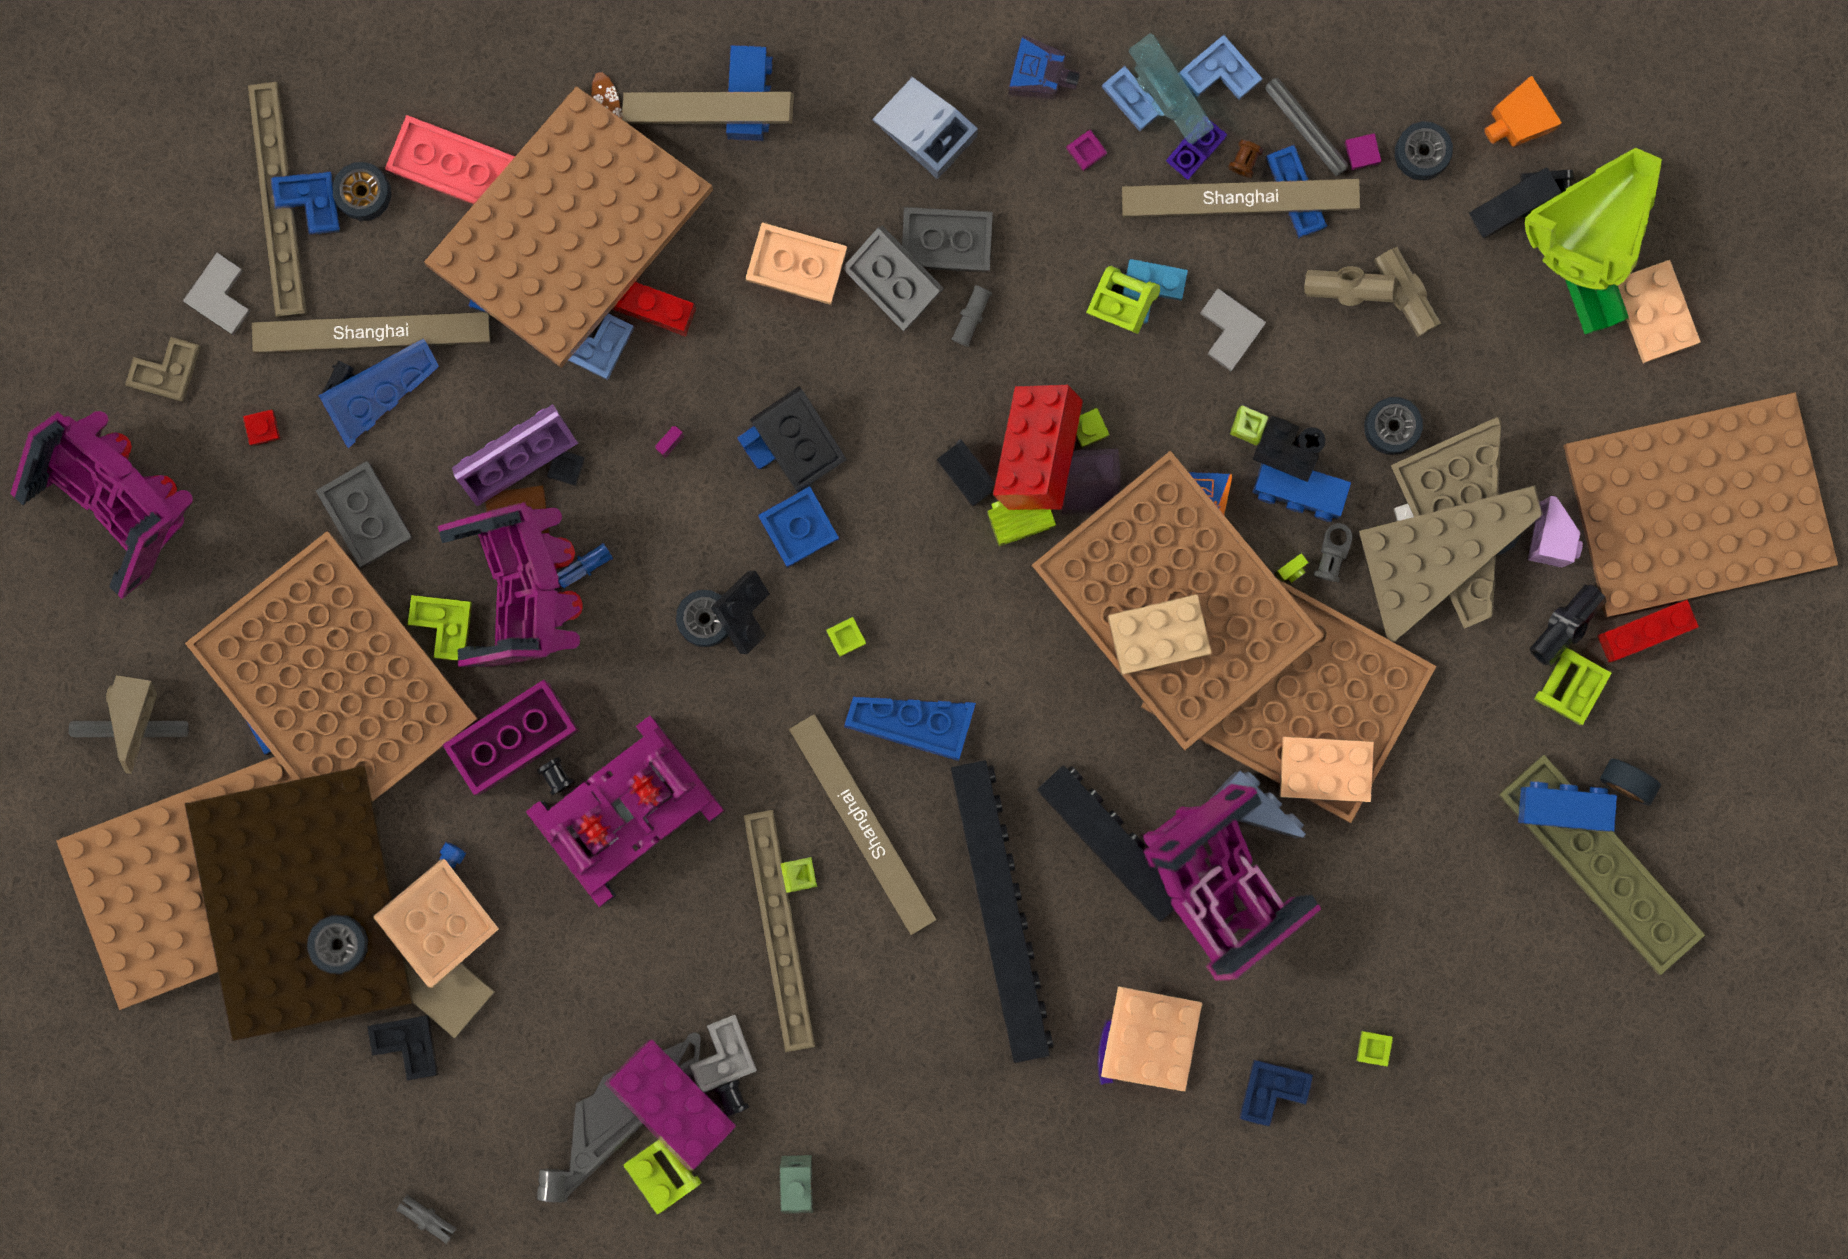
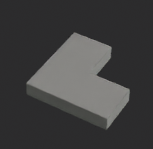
[183,253,250,335]
[1200,289,1266,371]
[689,1015,757,1092]

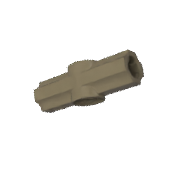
[1374,247,1441,337]
[1304,266,1398,306]

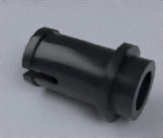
[322,360,354,393]

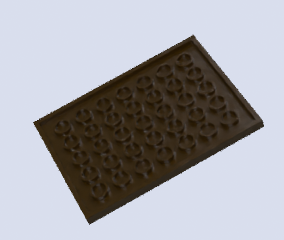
[184,766,413,1041]

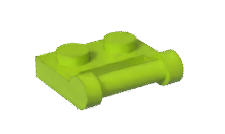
[1086,266,1160,334]
[1534,648,1612,725]
[623,1140,702,1215]

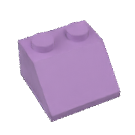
[1528,496,1583,568]

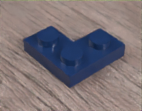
[1239,1060,1313,1127]

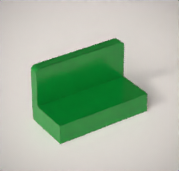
[1565,279,1629,335]

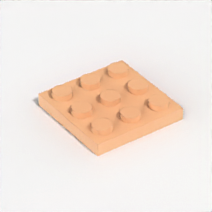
[373,859,499,987]
[1101,986,1202,1092]

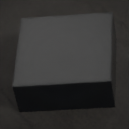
[547,451,585,486]

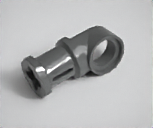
[1313,523,1352,583]

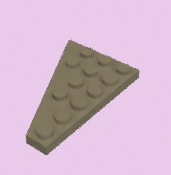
[1391,417,1502,629]
[1359,486,1543,642]

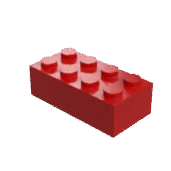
[993,385,1083,510]

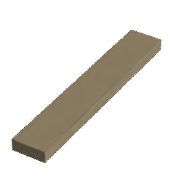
[622,92,794,124]

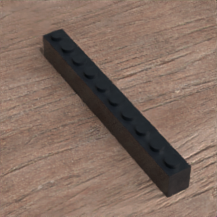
[951,760,1054,1063]

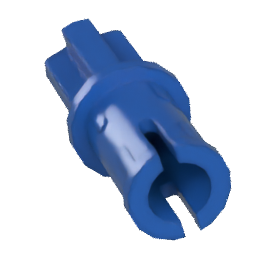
[557,543,613,588]

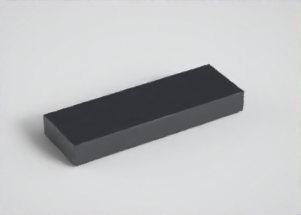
[1469,167,1562,239]

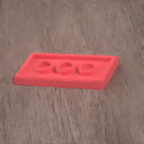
[385,115,515,204]

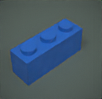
[726,45,773,141]
[1252,463,1351,522]
[1518,782,1617,832]

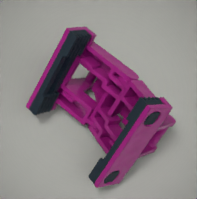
[438,503,583,667]
[1144,784,1321,981]

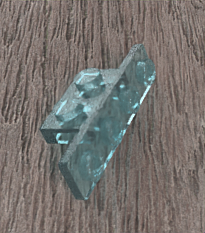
[1129,33,1214,144]

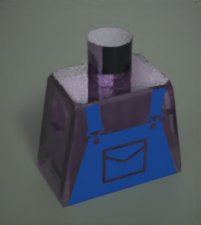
[1008,35,1080,100]

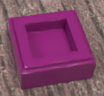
[1066,130,1107,172]
[1344,133,1382,170]
[655,426,684,458]

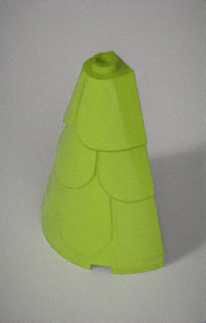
[1525,148,1662,289]

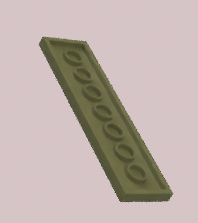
[1498,755,1705,975]

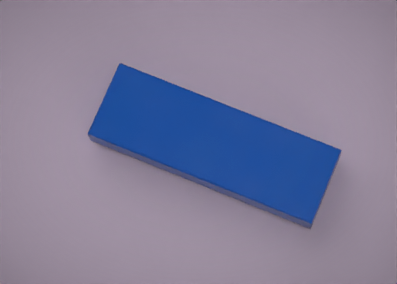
[1266,145,1327,238]

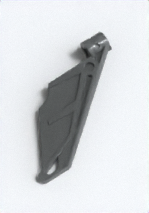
[537,1032,701,1202]

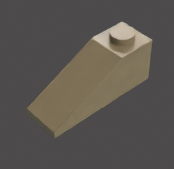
[106,675,157,774]

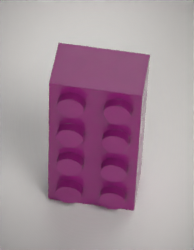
[442,680,580,796]
[604,1039,736,1170]

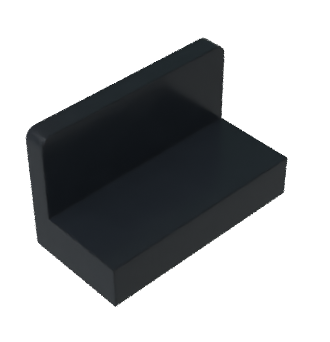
[936,439,995,507]

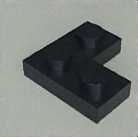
[1252,415,1319,482]
[711,570,770,654]
[367,1015,438,1080]

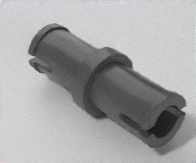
[951,285,992,347]
[396,1194,457,1244]

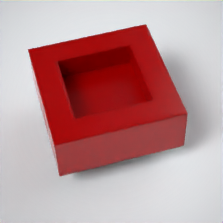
[243,409,280,446]

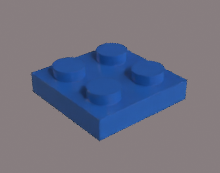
[758,487,839,568]

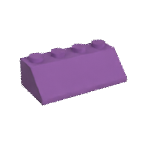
[452,404,578,506]

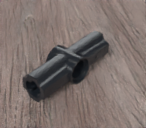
[1530,584,1607,666]

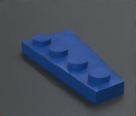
[318,339,439,448]
[844,697,976,761]

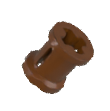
[1228,139,1264,178]

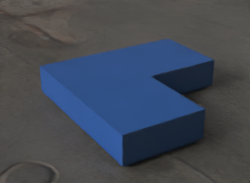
[271,172,340,235]

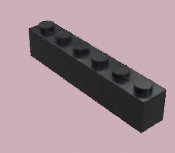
[1036,765,1174,922]

